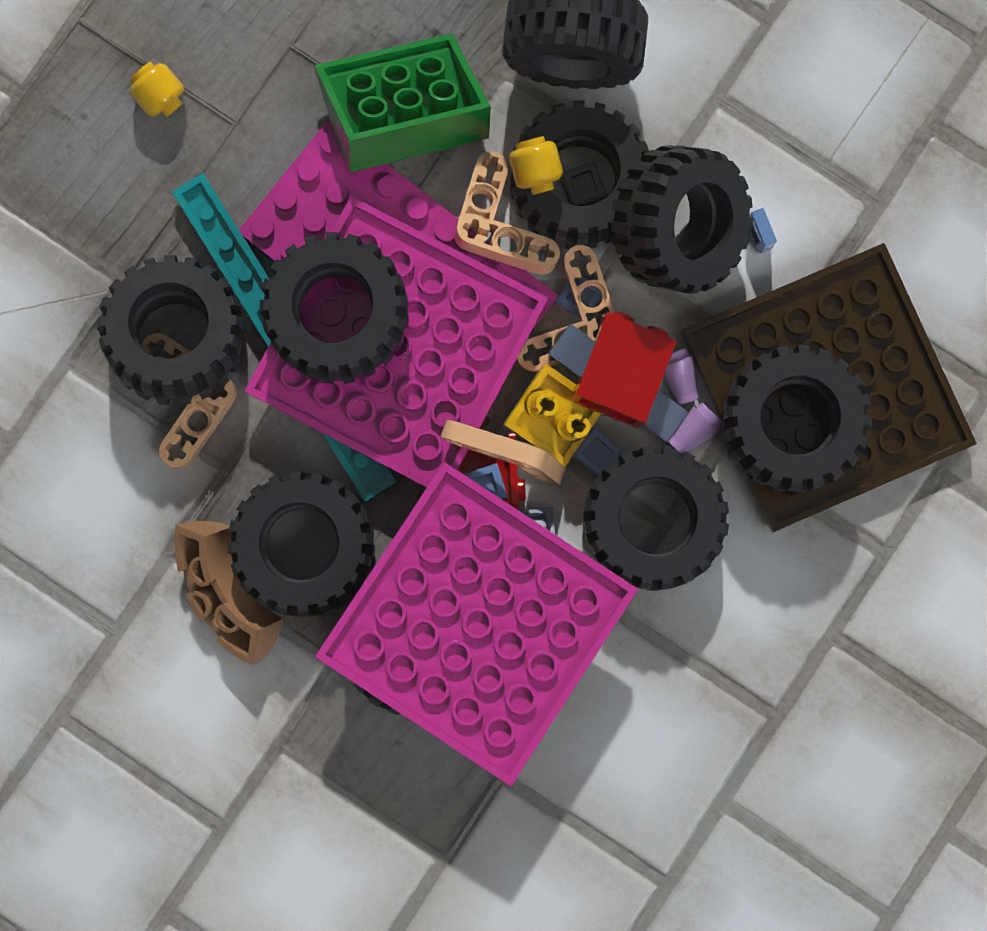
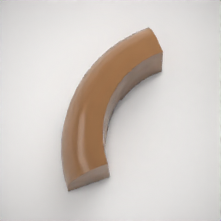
[174,521,284,665]

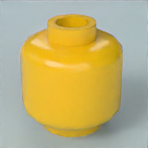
[129,61,184,118]
[509,136,563,195]

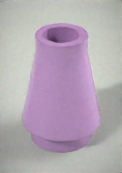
[663,348,699,405]
[668,402,722,453]

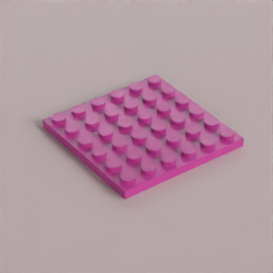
[244,196,549,488]
[315,462,638,786]

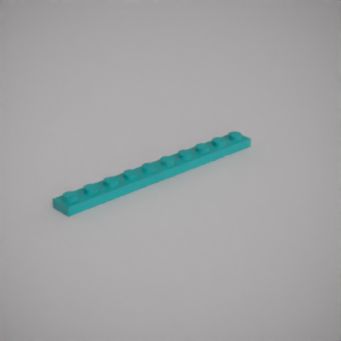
[172,173,397,503]

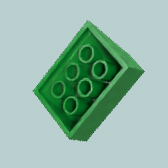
[314,33,491,173]

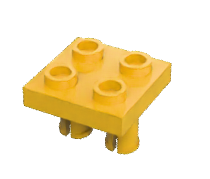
[503,364,601,467]

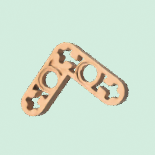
[454,151,560,275]
[517,245,614,372]
[141,333,237,469]
[440,420,566,486]

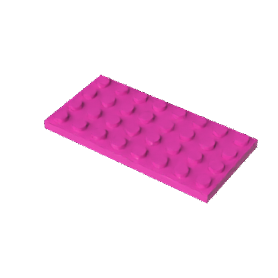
[239,119,559,330]

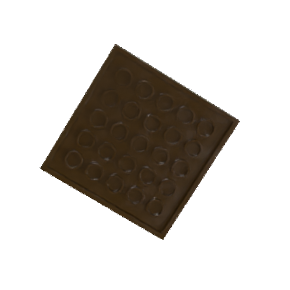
[681,243,977,533]

